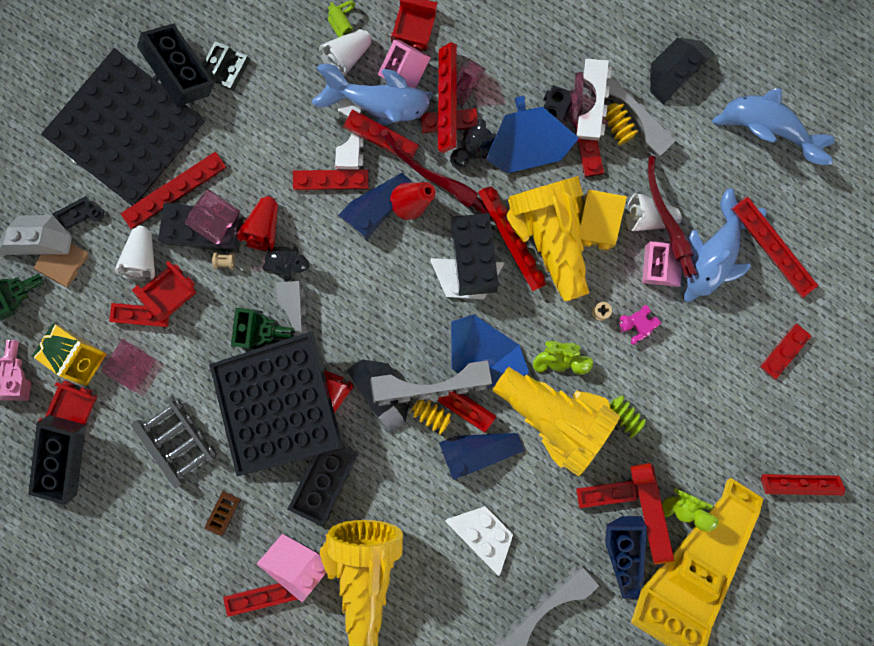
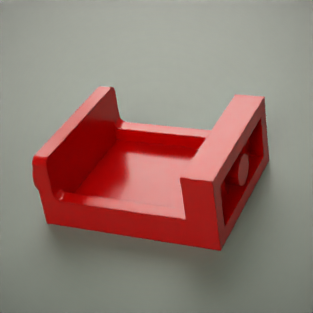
[390,0,437,52]
[132,261,196,323]
[38,380,97,424]

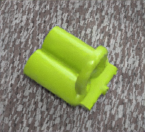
[328,0,356,38]

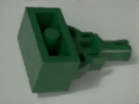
[0,273,45,321]
[231,307,295,349]

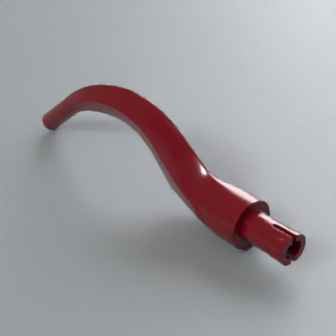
[381,129,488,214]
[647,156,697,278]

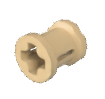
[212,252,235,270]
[592,302,612,321]

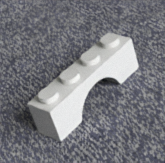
[577,59,612,141]
[335,98,364,170]

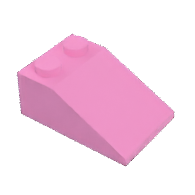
[257,534,326,602]

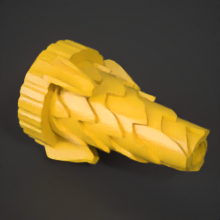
[506,176,590,301]
[492,367,620,477]
[320,520,403,646]

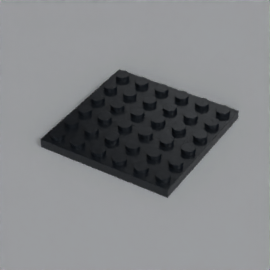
[41,48,205,206]
[209,332,343,477]

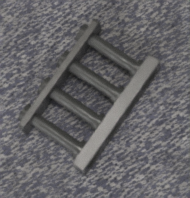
[131,397,217,488]

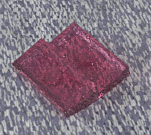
[570,72,584,127]
[184,189,240,244]
[101,338,157,392]

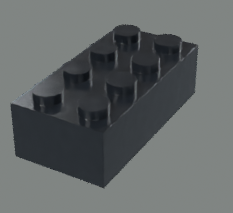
[137,23,214,107]
[158,203,244,253]
[451,213,499,296]
[28,415,86,505]
[287,446,359,527]

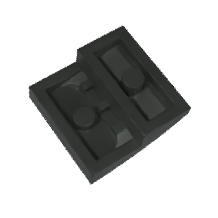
[202,41,251,91]

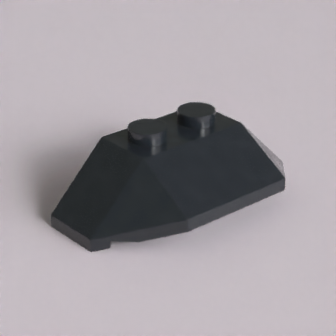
[650,38,714,105]
[347,359,409,433]

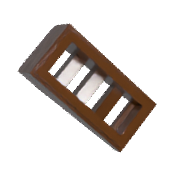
[204,491,241,536]

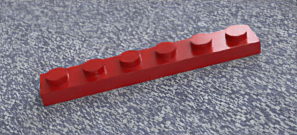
[438,42,457,153]
[120,151,227,230]
[478,186,547,292]
[731,196,818,298]

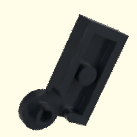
[52,196,104,230]

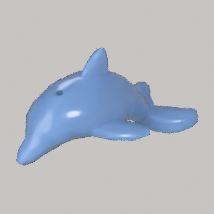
[312,64,434,126]
[712,88,835,165]
[684,188,766,302]

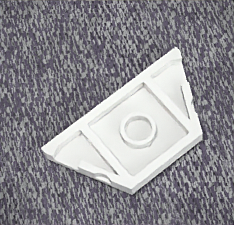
[431,258,504,300]
[445,506,513,576]

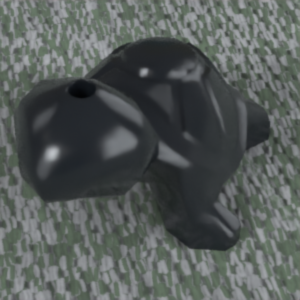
[450,119,496,168]
[262,246,310,282]

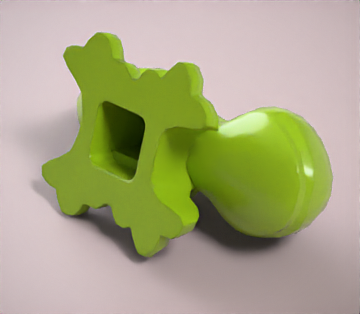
[533,341,593,375]
[662,488,720,532]

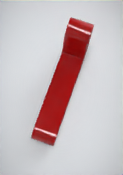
[630,463,675,565]

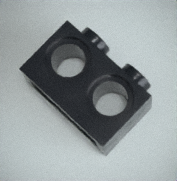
[543,85,574,124]

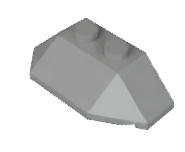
[0,215,72,255]

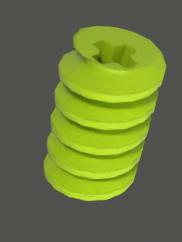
[609,395,646,439]

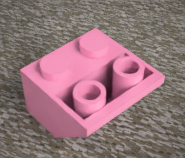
[378,40,431,89]
[642,241,682,287]

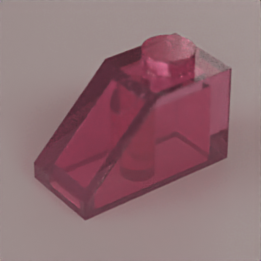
[457,59,486,107]

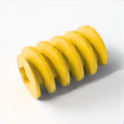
[604,103,638,146]
[409,399,452,436]

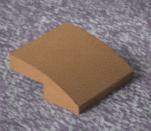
[34,243,89,288]

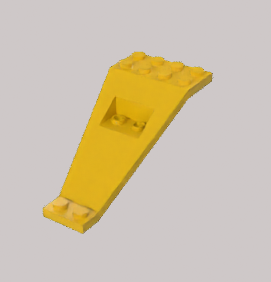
[631,478,764,646]

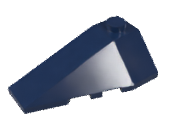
[338,173,412,240]
[439,433,524,480]
[605,516,647,599]

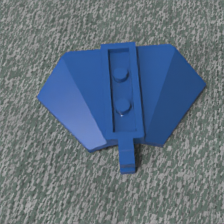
[486,96,579,174]
[451,314,529,388]

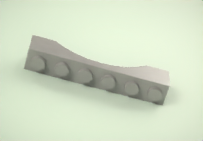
[577,73,676,160]
[276,281,307,337]
[370,361,492,406]
[494,565,599,646]

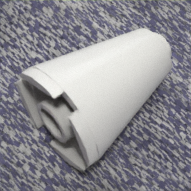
[319,29,371,76]
[626,193,682,232]
[115,226,155,281]

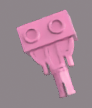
[0,340,31,401]

